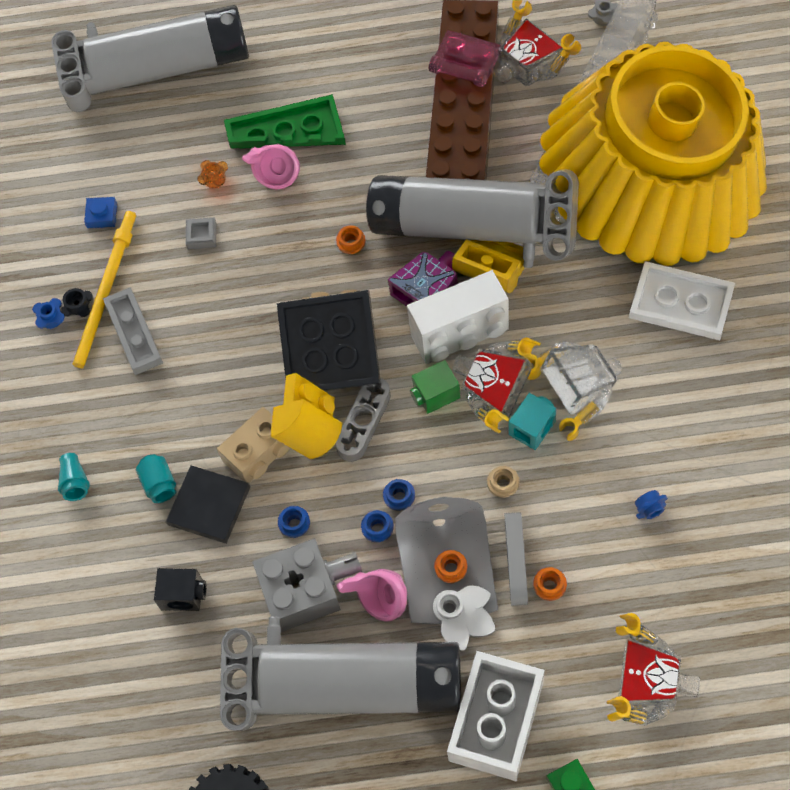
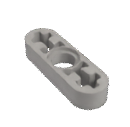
[336,378,391,462]
[504,512,528,606]

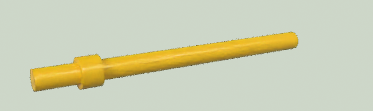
[72,211,137,368]

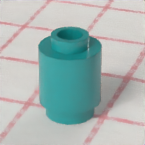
[135,454,176,503]

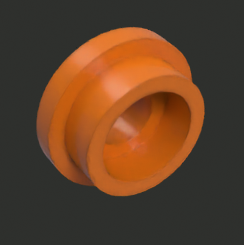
[336,225,366,254]
[434,550,468,583]
[533,567,567,601]

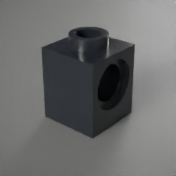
[154,568,207,611]

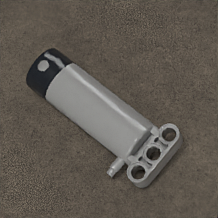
[52,5,249,112]
[366,169,579,268]
[220,616,461,731]

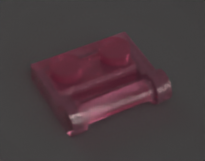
[428,30,501,87]

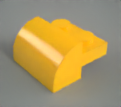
[452,239,524,293]
[271,373,343,459]

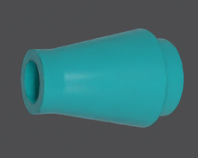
[58,453,90,501]

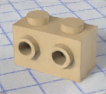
[217,407,290,483]

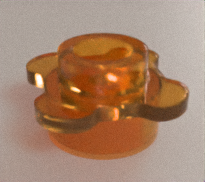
[197,160,228,188]

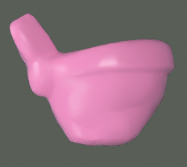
[242,144,300,190]
[336,569,407,622]

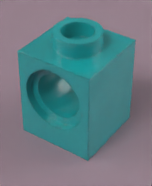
[509,393,557,450]

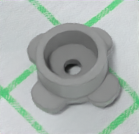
[588,0,620,26]

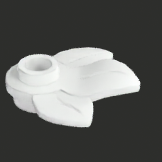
[433,585,495,651]

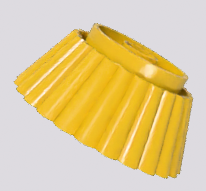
[539,41,767,266]

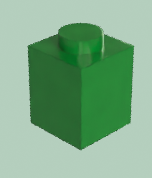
[410,360,461,414]

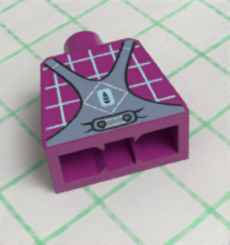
[388,251,458,306]

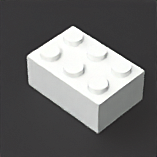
[407,270,509,364]
[447,651,545,781]

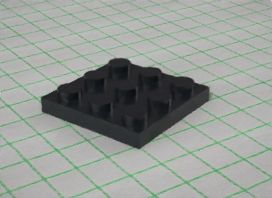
[276,290,381,391]

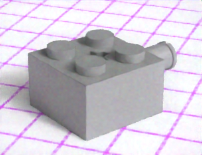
[252,538,362,632]

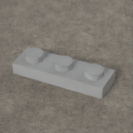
[103,287,163,375]

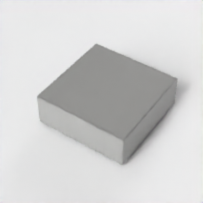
[186,217,216,250]

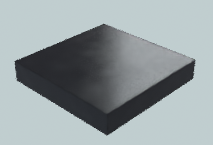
[166,465,250,544]

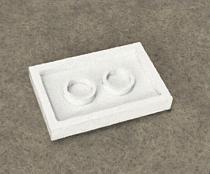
[629,261,735,341]

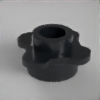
[61,288,93,317]

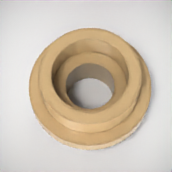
[487,466,519,498]

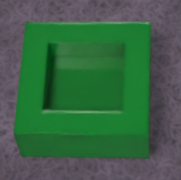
[546,759,595,790]

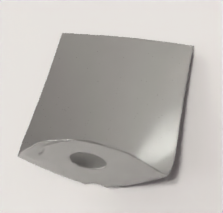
[395,497,498,624]

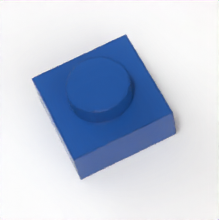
[84,197,117,228]

